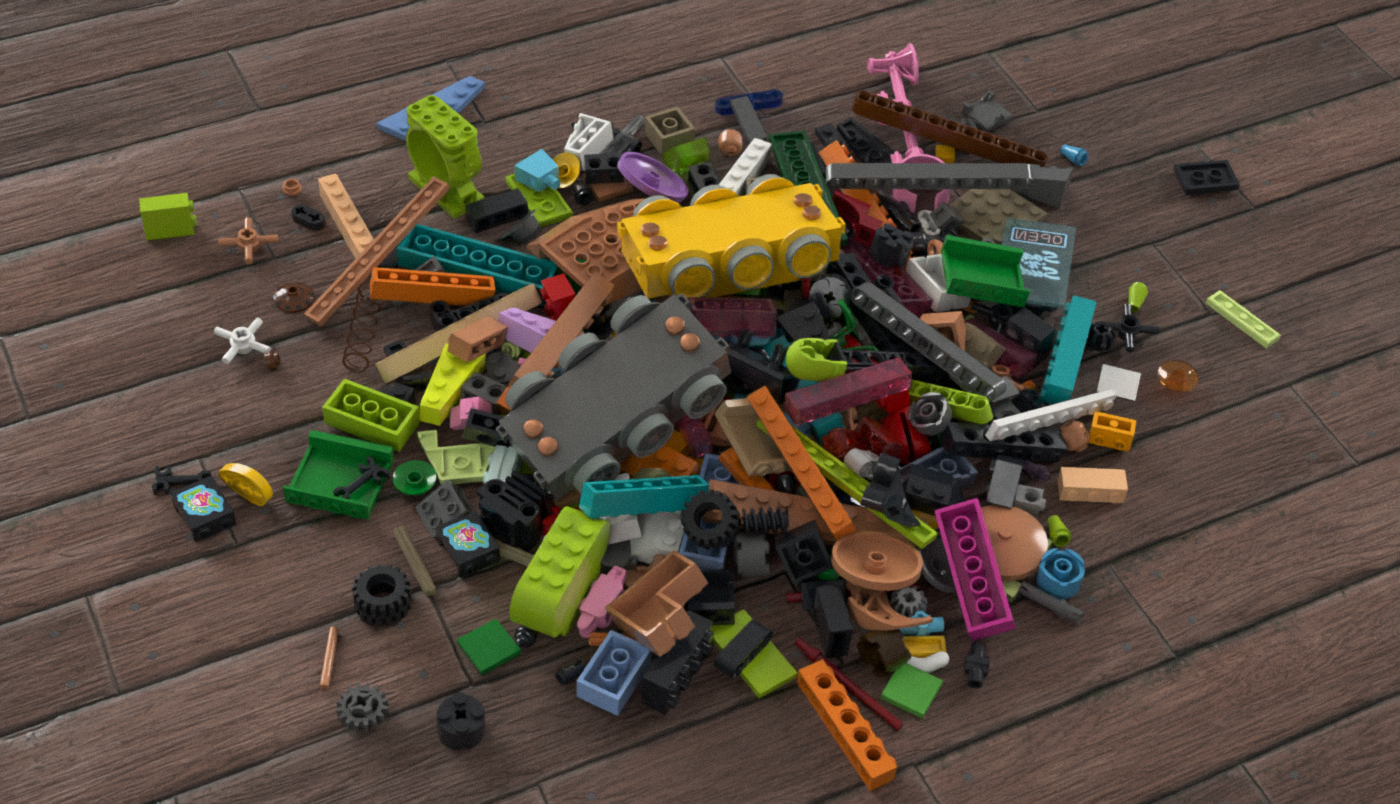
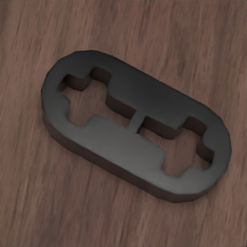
[291,205,325,231]

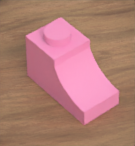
[450,396,492,430]

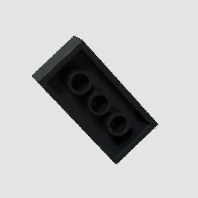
[641,610,715,716]

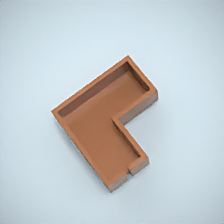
[605,550,708,657]

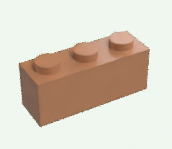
[447,316,508,362]

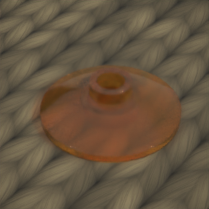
[1158,360,1199,392]

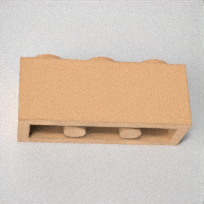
[1057,467,1128,503]

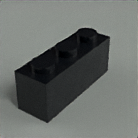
[465,188,528,234]

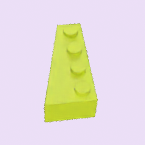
[420,344,486,426]

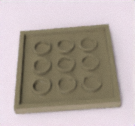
[950,189,1048,247]

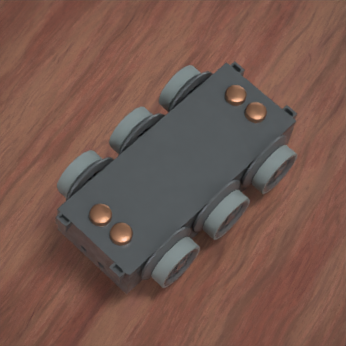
[495,294,732,501]

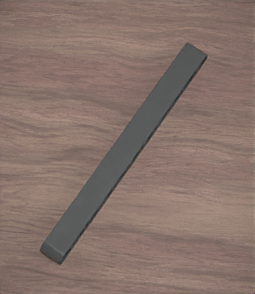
[825,163,1034,189]

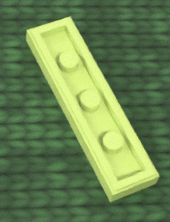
[1206,290,1281,349]

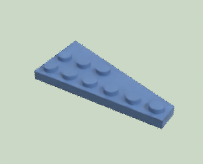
[376,76,485,141]

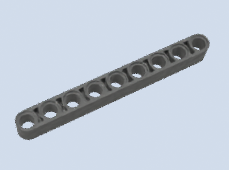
[850,282,1006,402]

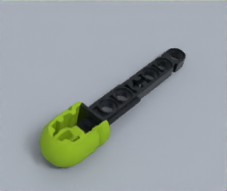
[786,338,948,381]

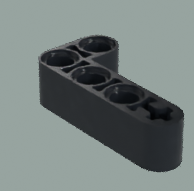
[430,293,508,331]

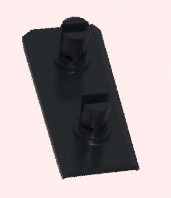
[727,328,801,405]

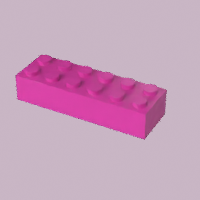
[934,498,1016,641]

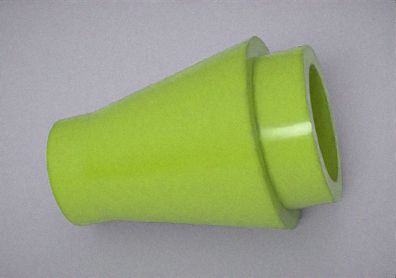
[1129,282,1148,312]
[1047,515,1071,547]

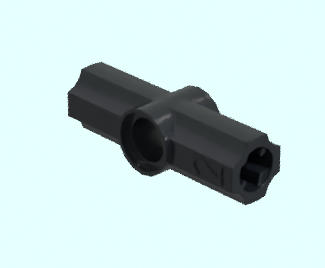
[876,189,922,232]

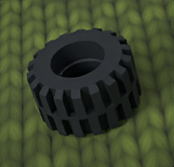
[680,489,741,550]
[352,564,412,626]

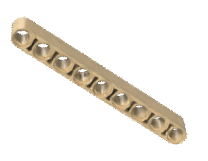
[375,284,542,383]

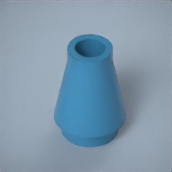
[1060,144,1089,166]

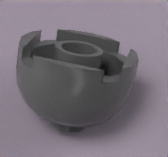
[908,392,952,436]

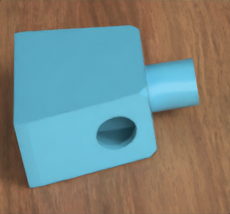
[515,149,561,192]

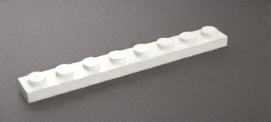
[985,389,1118,441]

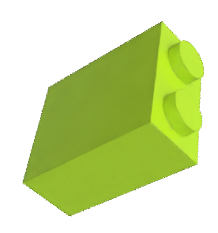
[139,193,197,240]

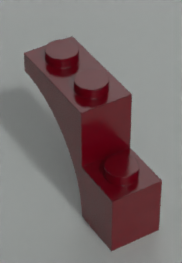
[832,191,883,247]

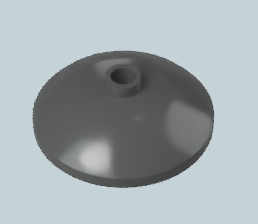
[915,531,957,593]

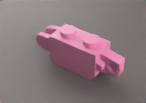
[577,566,627,639]

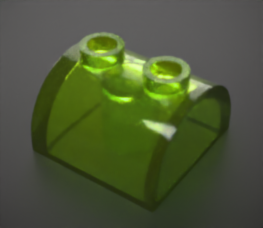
[661,136,710,175]

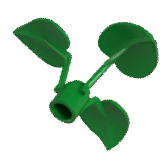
[830,298,878,351]

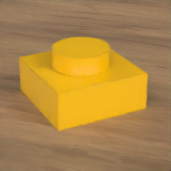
[935,145,955,163]

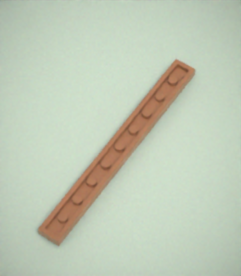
[304,177,450,327]

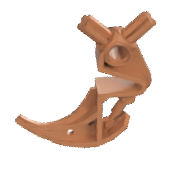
[845,580,933,631]

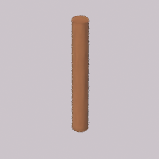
[319,627,339,690]

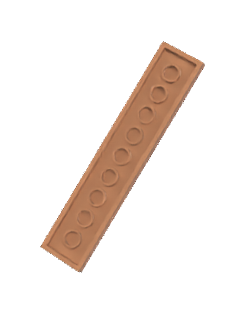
[703,479,926,547]

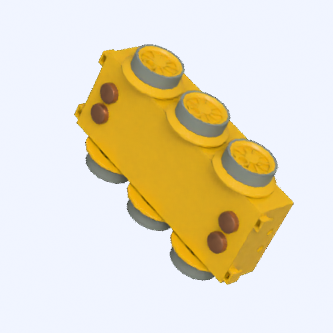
[617,174,846,302]

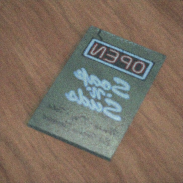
[1002,218,1076,308]

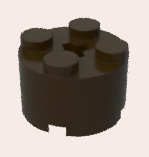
[857,629,911,678]

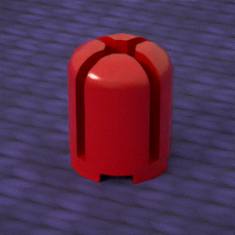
[881,406,931,467]

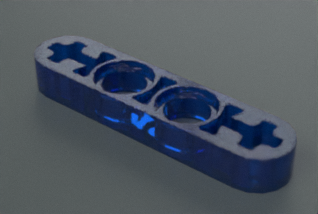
[715,89,783,115]

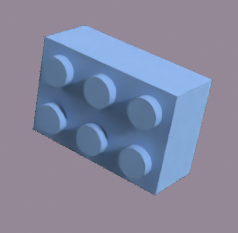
[577,630,652,716]

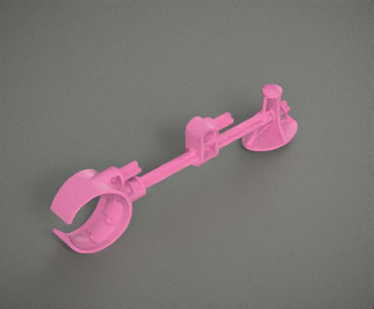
[867,43,950,213]

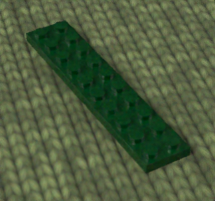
[769,131,848,246]

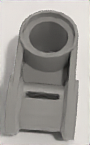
[844,448,879,480]

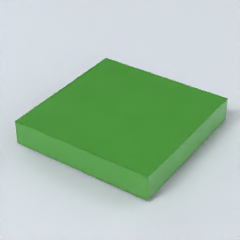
[880,663,943,719]

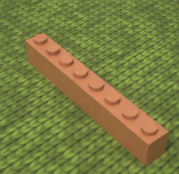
[507,271,615,387]

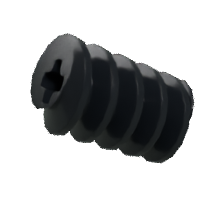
[742,506,789,537]

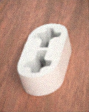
[917,210,941,240]

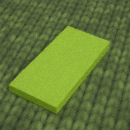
[506,174,573,228]
[712,609,797,699]

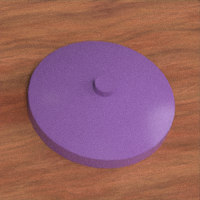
[618,152,688,203]

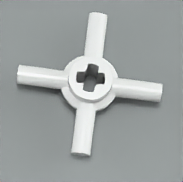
[214,318,271,364]

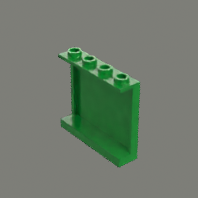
[941,235,1030,307]
[283,430,394,520]

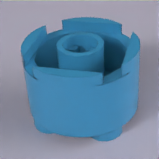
[1036,548,1085,600]

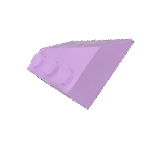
[499,308,556,353]

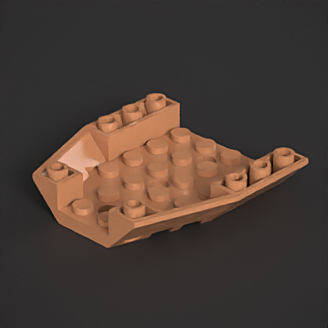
[526,198,644,306]

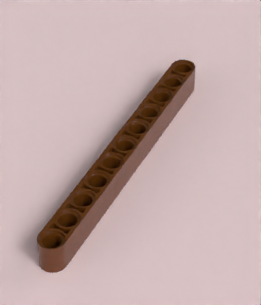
[851,90,1048,168]

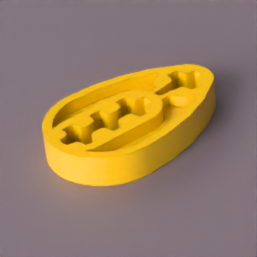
[218,463,273,506]

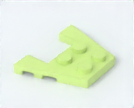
[418,430,495,485]

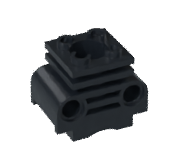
[476,471,548,552]

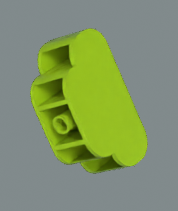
[510,506,611,638]

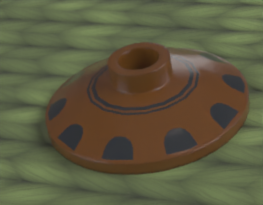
[273,282,314,313]

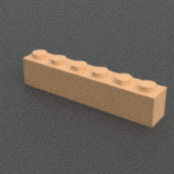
[318,173,374,259]

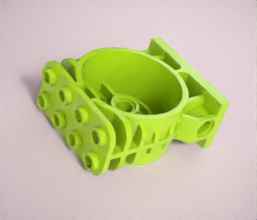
[406,95,485,219]

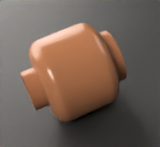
[718,129,743,156]
[1060,420,1090,452]

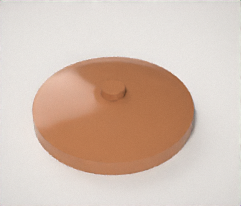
[982,505,1048,581]
[831,531,923,591]

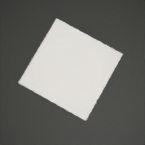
[1097,364,1141,401]

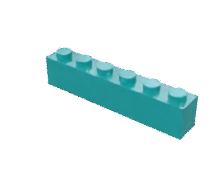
[579,475,710,519]

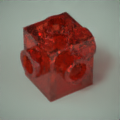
[821,428,859,461]

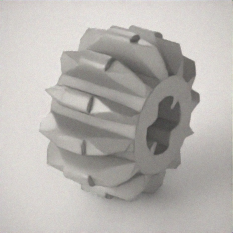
[889,586,928,618]

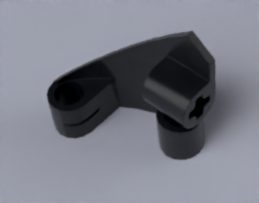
[860,453,921,527]

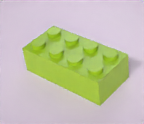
[322,379,420,452]

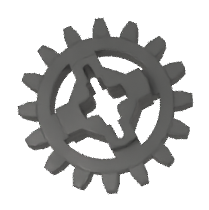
[336,683,389,732]

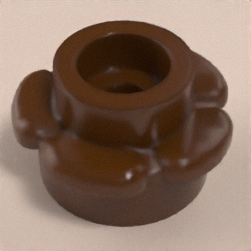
[264,350,281,370]

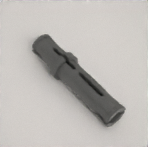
[1018,581,1085,624]

